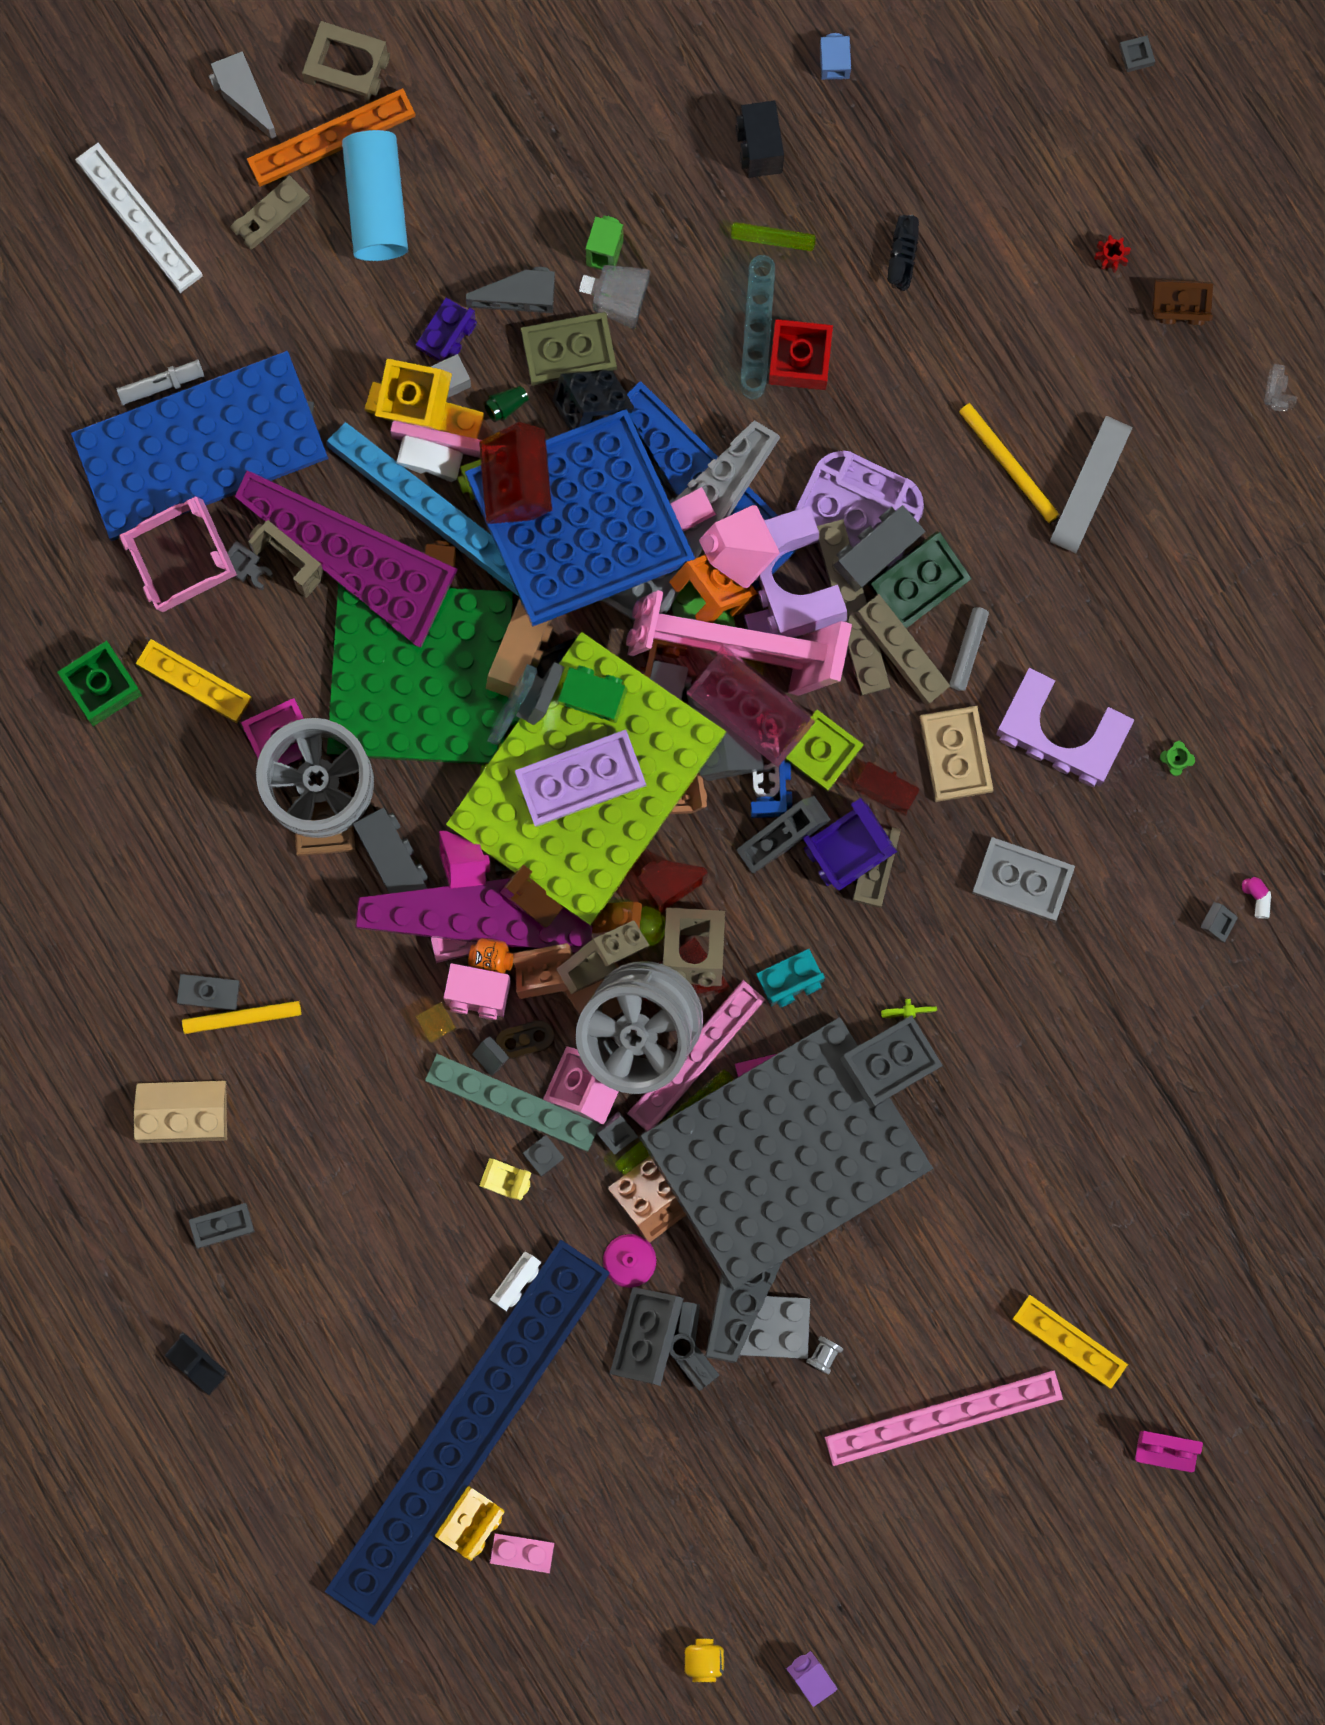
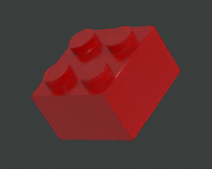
[768,319,833,390]

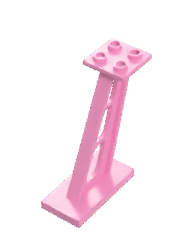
[626,590,852,696]

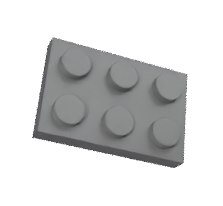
[972,837,1075,922]
[739,1296,810,1359]

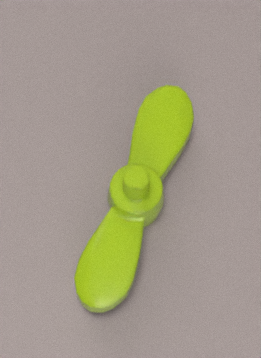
[881,999,937,1019]

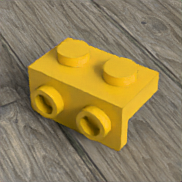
[435,1486,504,1561]

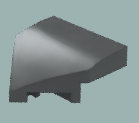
[516,662,565,725]

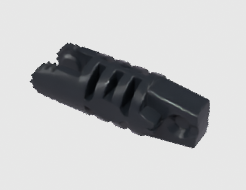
[887,215,919,291]

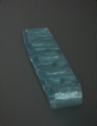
[740,255,775,399]

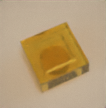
[416,1002,456,1043]

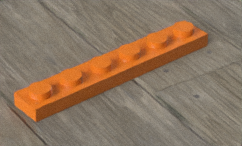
[247,88,416,187]

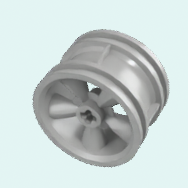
[256,718,374,838]
[576,961,703,1094]

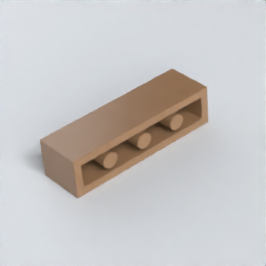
[486,599,558,701]

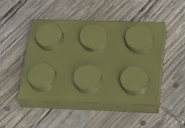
[521,312,617,386]

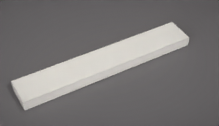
[75,143,203,293]

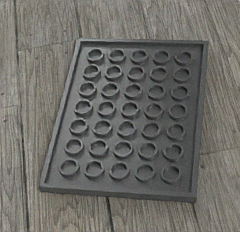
[639,1017,934,1291]

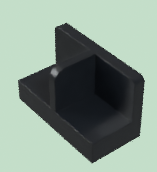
[165,1332,230,1396]

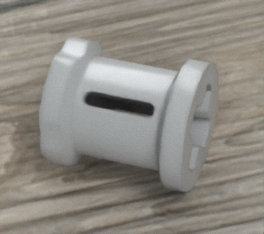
[806,1336,843,1375]

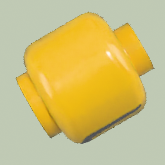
[685,1639,724,1682]

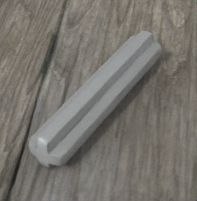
[949,607,989,691]

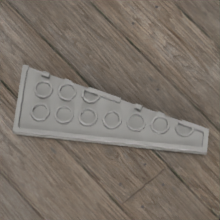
[601,420,780,621]

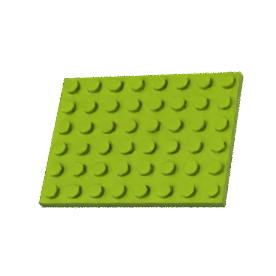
[446,632,727,926]

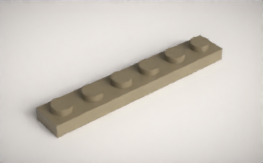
[817,519,890,696]

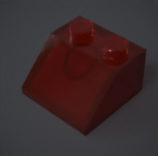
[639,860,708,914]

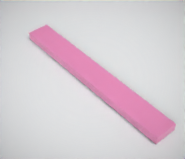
[824,1370,1063,1466]

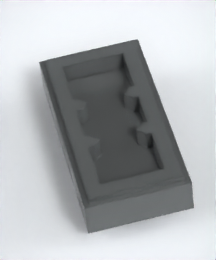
[177,974,240,1011]

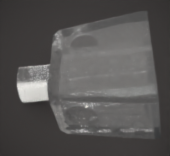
[579,265,650,329]

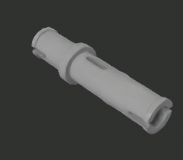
[116,359,205,405]

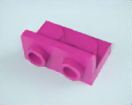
[1135,1431,1203,1473]

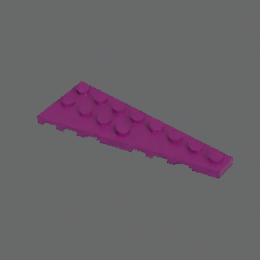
[235,470,458,647]
[355,878,593,954]

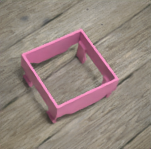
[119,496,237,612]

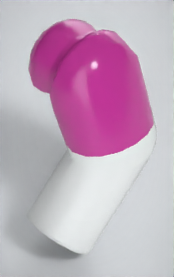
[1242,877,1271,919]

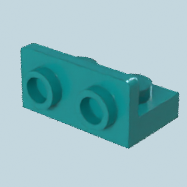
[756,949,825,1008]

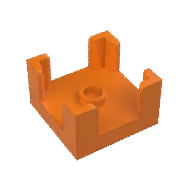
[669,555,758,623]

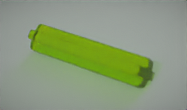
[731,222,816,251]

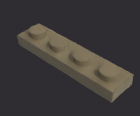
[854,594,950,705]

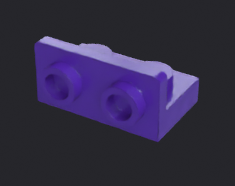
[416,298,477,362]

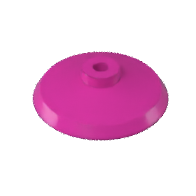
[603,1234,657,1288]

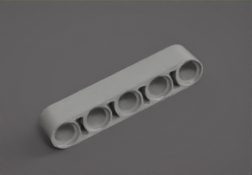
[1050,416,1133,554]

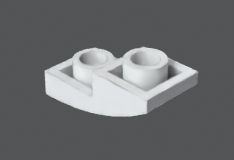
[396,436,463,482]

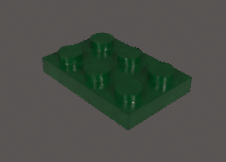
[868,531,971,628]

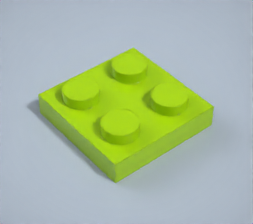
[782,710,864,792]

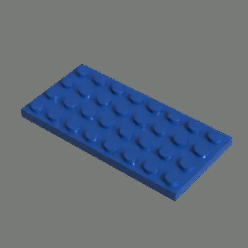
[71,351,329,541]

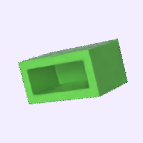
[586,216,623,273]

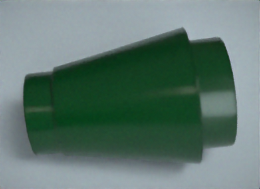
[484,385,529,422]

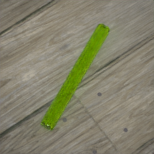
[615,1069,734,1175]

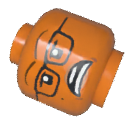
[468,938,514,974]

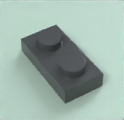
[189,1203,255,1249]

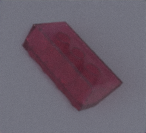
[687,644,815,767]

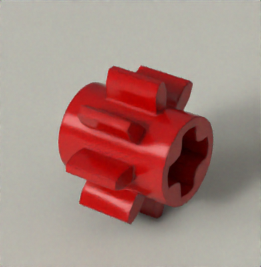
[1094,235,1131,273]

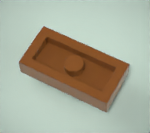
[592,901,642,935]

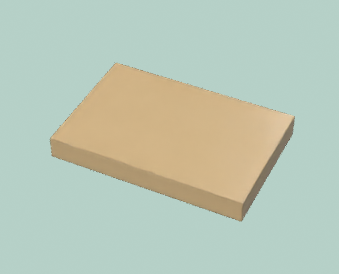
[919,706,994,802]

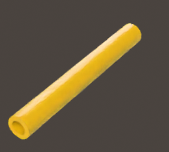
[182,1001,302,1034]

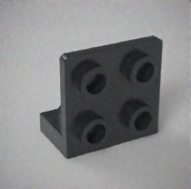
[552,370,634,431]

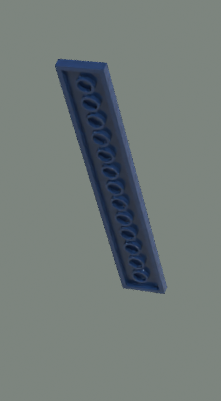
[325,1240,610,1626]

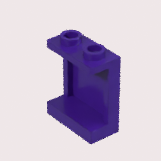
[803,798,898,891]

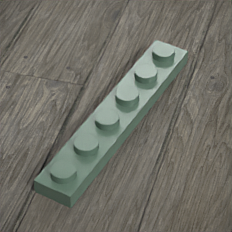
[425,1054,600,1152]

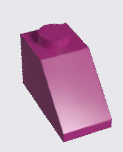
[439,831,490,889]

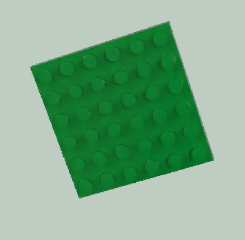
[327,582,513,765]

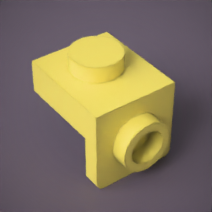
[479,1158,531,1200]

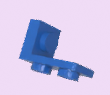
[750,755,792,818]

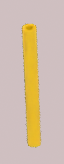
[959,403,1060,524]

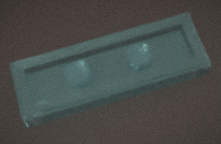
[487,664,537,745]

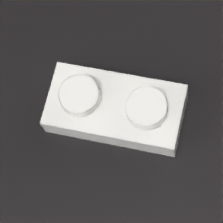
[490,1252,541,1311]

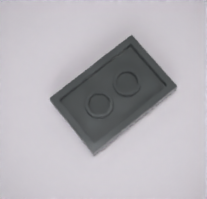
[839,1015,943,1109]
[610,1287,684,1386]

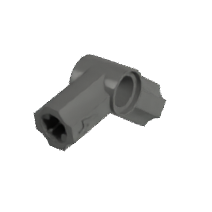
[669,1302,720,1391]

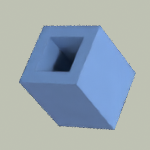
[820,33,851,80]

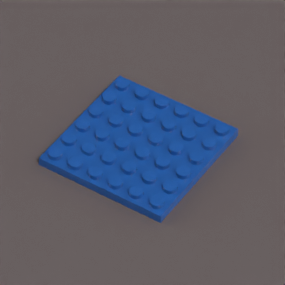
[465,409,695,627]

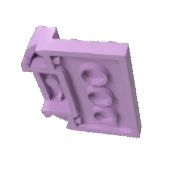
[795,450,924,567]

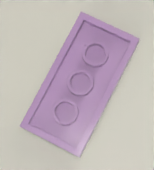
[515,729,647,827]

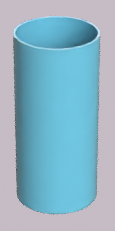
[342,130,408,261]

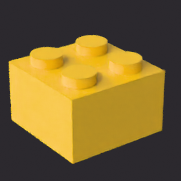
[375,359,452,430]

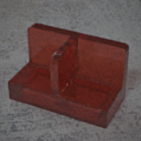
[854,761,920,816]

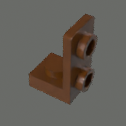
[640,638,688,678]
[500,864,563,928]

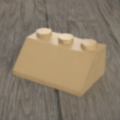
[134,1081,227,1143]

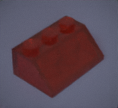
[479,422,552,524]

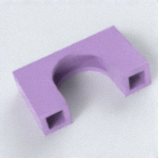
[755,506,847,638]
[996,668,1134,787]

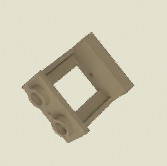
[302,21,390,103]
[248,520,325,598]
[663,907,725,987]
[556,920,649,994]

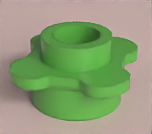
[1160,741,1195,776]

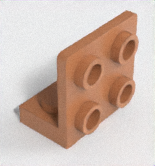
[608,1156,686,1243]

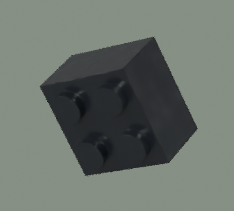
[735,100,784,178]

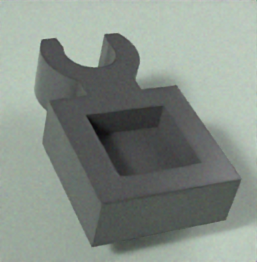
[226,540,273,590]

